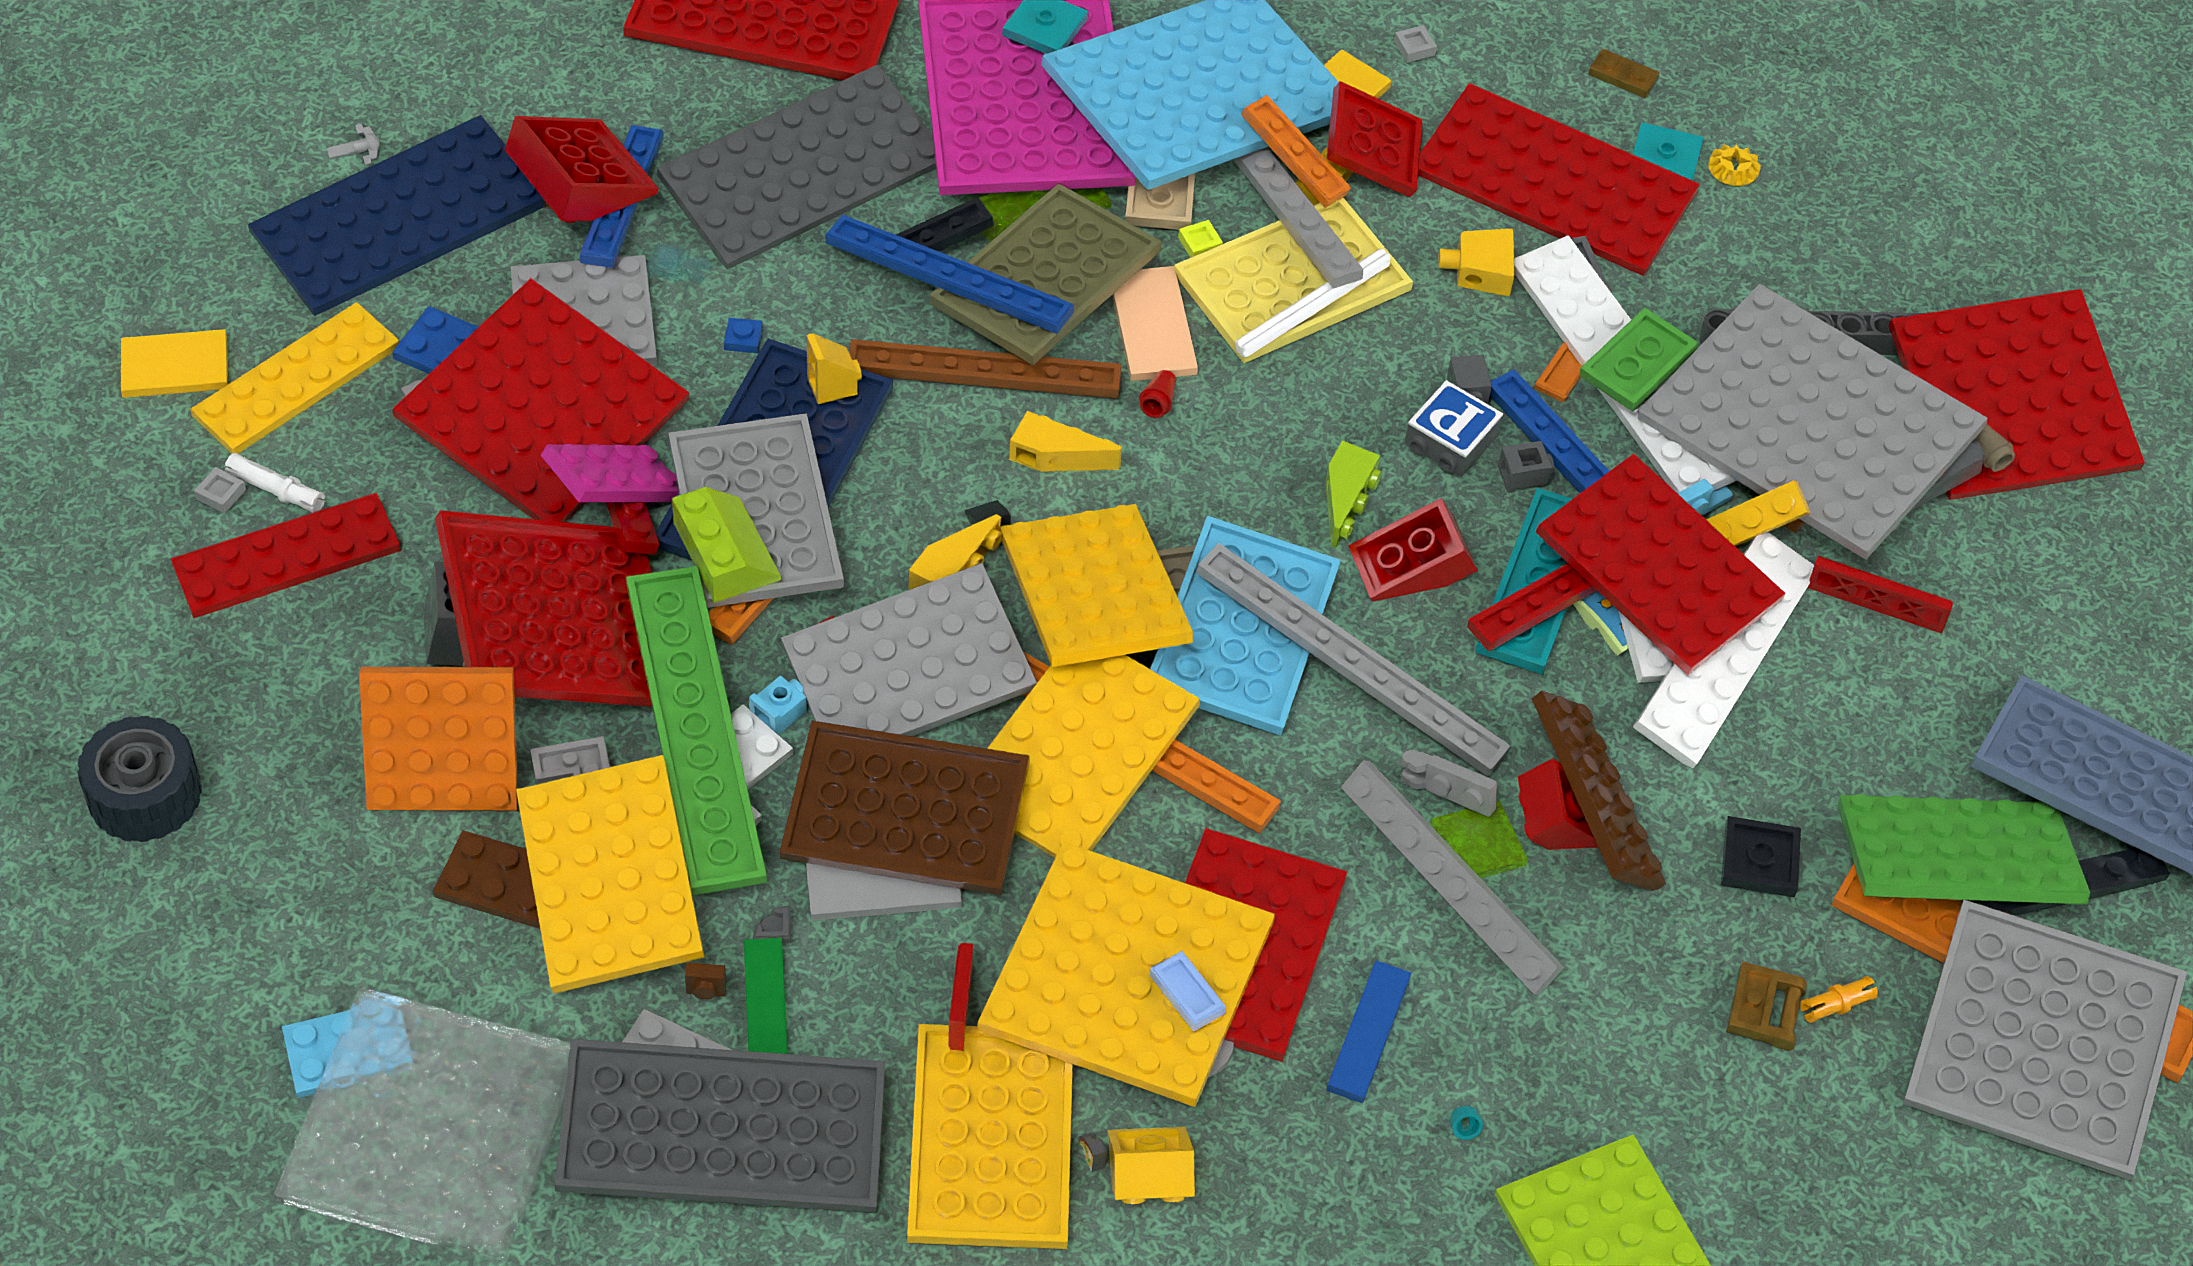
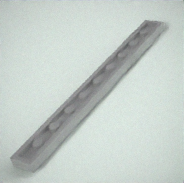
[1196,543,1510,777]

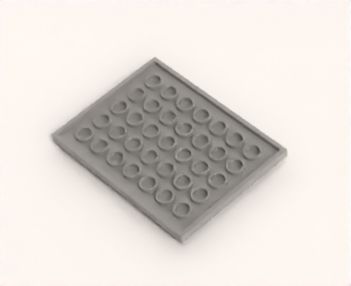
[1637,284,1988,560]

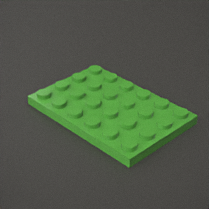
[1838,794,2090,904]

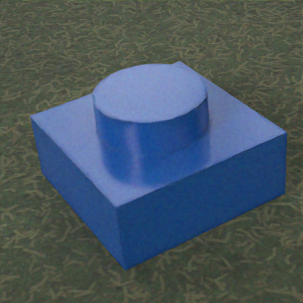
[724,318,763,353]

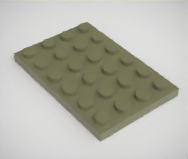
[929,184,1161,365]

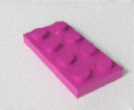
[541,444,679,502]

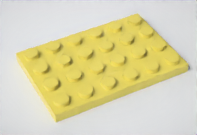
[1174,198,1413,363]

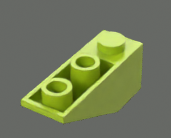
[1325,440,1382,548]

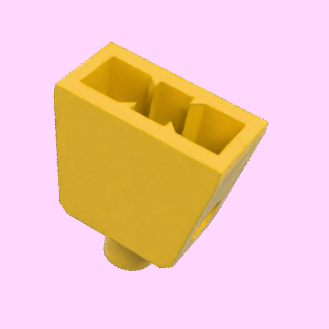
[1438,229,1514,296]

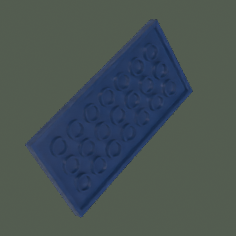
[248,115,548,316]
[656,338,893,560]

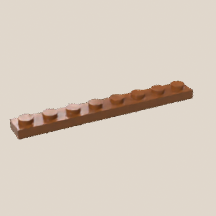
[849,339,1121,398]

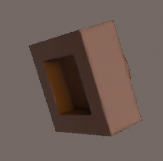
[685,962,727,999]

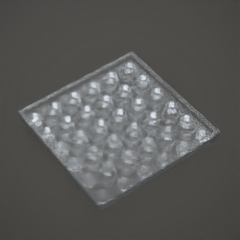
[274,987,570,1263]

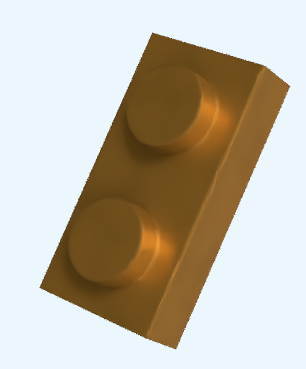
[1588,48,1660,99]

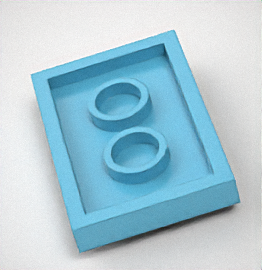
[282,998,414,1098]

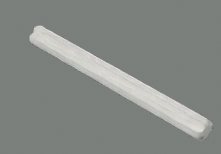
[1235,249,1391,357]

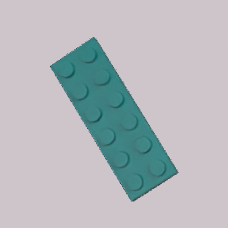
[1475,487,1572,675]

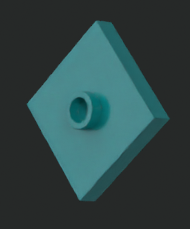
[1002,0,1089,54]
[1633,122,1704,181]

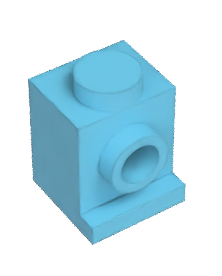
[749,676,807,735]

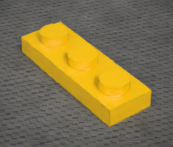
[1706,480,1811,547]

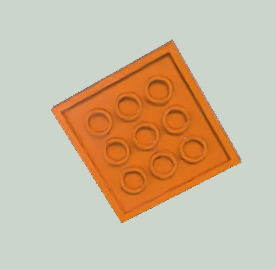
[359,667,518,811]

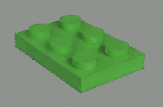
[1580,307,1698,412]

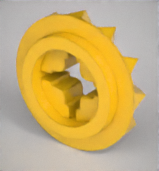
[1708,143,1761,186]

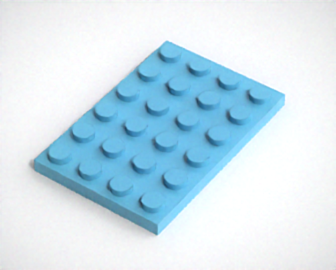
[1150,516,1341,736]

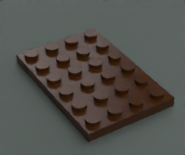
[779,720,1030,895]

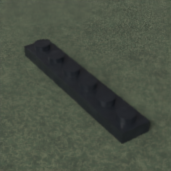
[1961,848,2171,916]

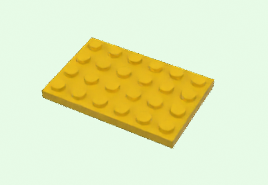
[1000,504,1193,667]
[987,655,1200,858]
[516,755,705,994]
[907,1024,1072,1249]

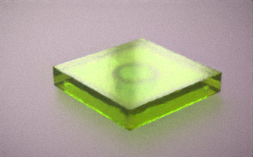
[1430,800,1528,878]

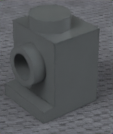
[1498,441,1554,493]

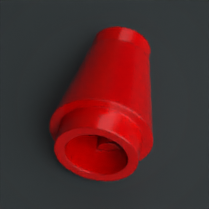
[1139,370,1177,418]

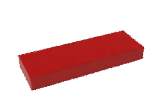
[948,943,973,1051]

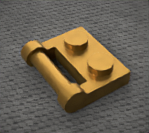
[1726,961,1807,1051]

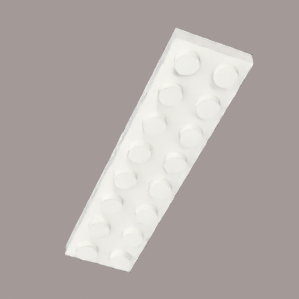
[1633,532,1814,769]

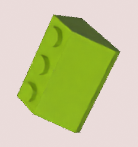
[672,487,781,603]

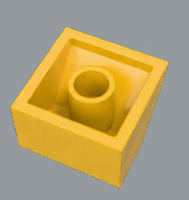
[1108,1127,1195,1204]

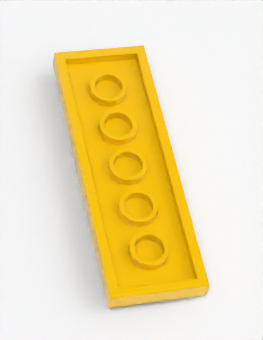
[190,302,400,454]

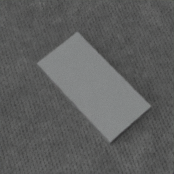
[806,863,962,921]

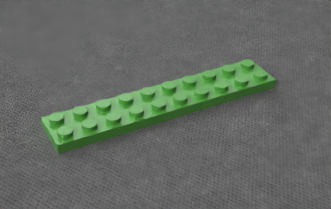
[626,566,767,896]

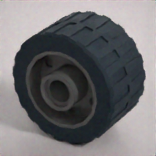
[77,716,202,842]

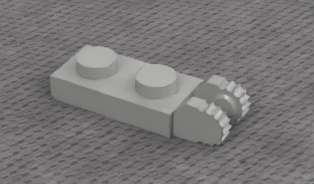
[1401,749,1497,817]

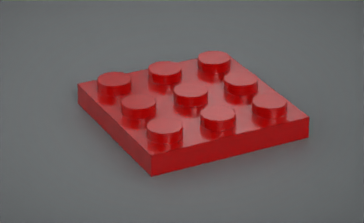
[1326,81,1422,197]

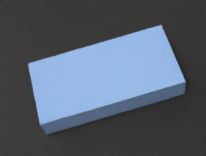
[1150,951,1226,1032]

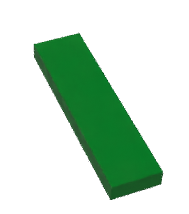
[744,938,788,1054]

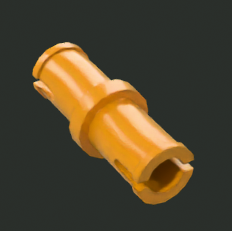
[1800,976,1878,1023]

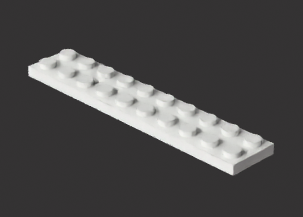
[1514,235,1737,493]

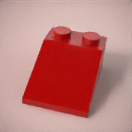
[1348,498,1478,602]

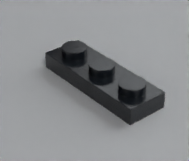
[896,197,994,251]

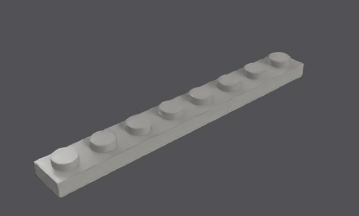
[1233,147,1363,289]
[1341,760,1564,995]

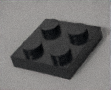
[1721,816,1801,897]

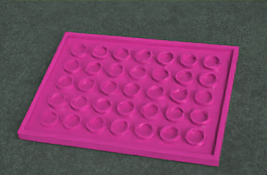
[918,0,1136,195]

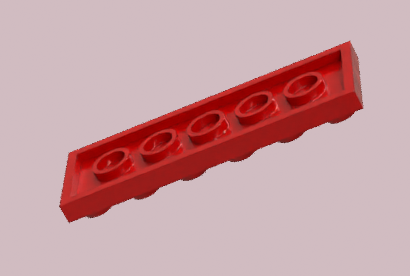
[170,492,401,619]

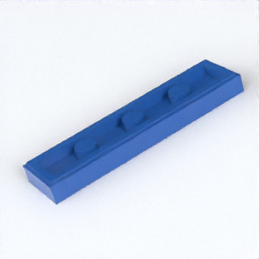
[1326,960,1411,1103]

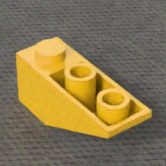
[1009,411,1122,472]
[908,514,1002,590]

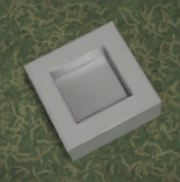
[1394,25,1437,63]
[194,467,246,514]

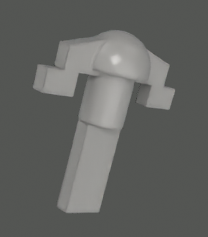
[327,124,380,166]

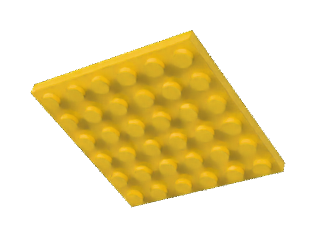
[977,842,1275,1107]

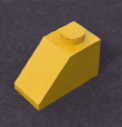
[807,333,862,404]

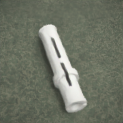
[225,453,325,513]

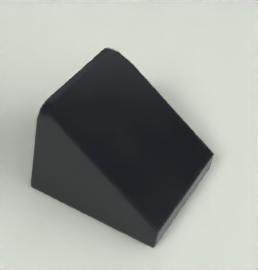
[965,500,1011,526]

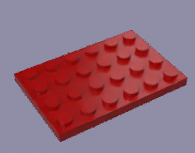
[1536,453,1786,675]
[1185,828,1348,1062]

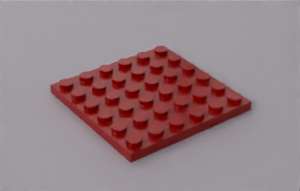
[393,278,689,522]
[1888,289,2145,500]
[435,510,652,707]

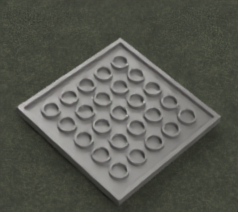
[1902,900,2187,1180]

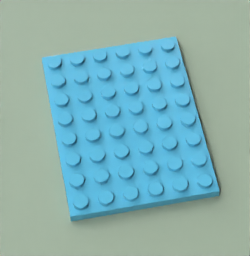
[1041,0,1338,190]

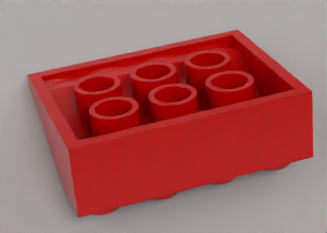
[505,116,659,223]

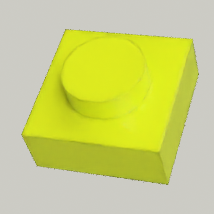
[1178,220,1223,258]

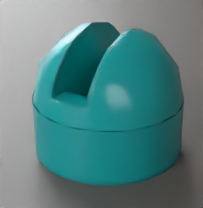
[1450,1105,1483,1140]

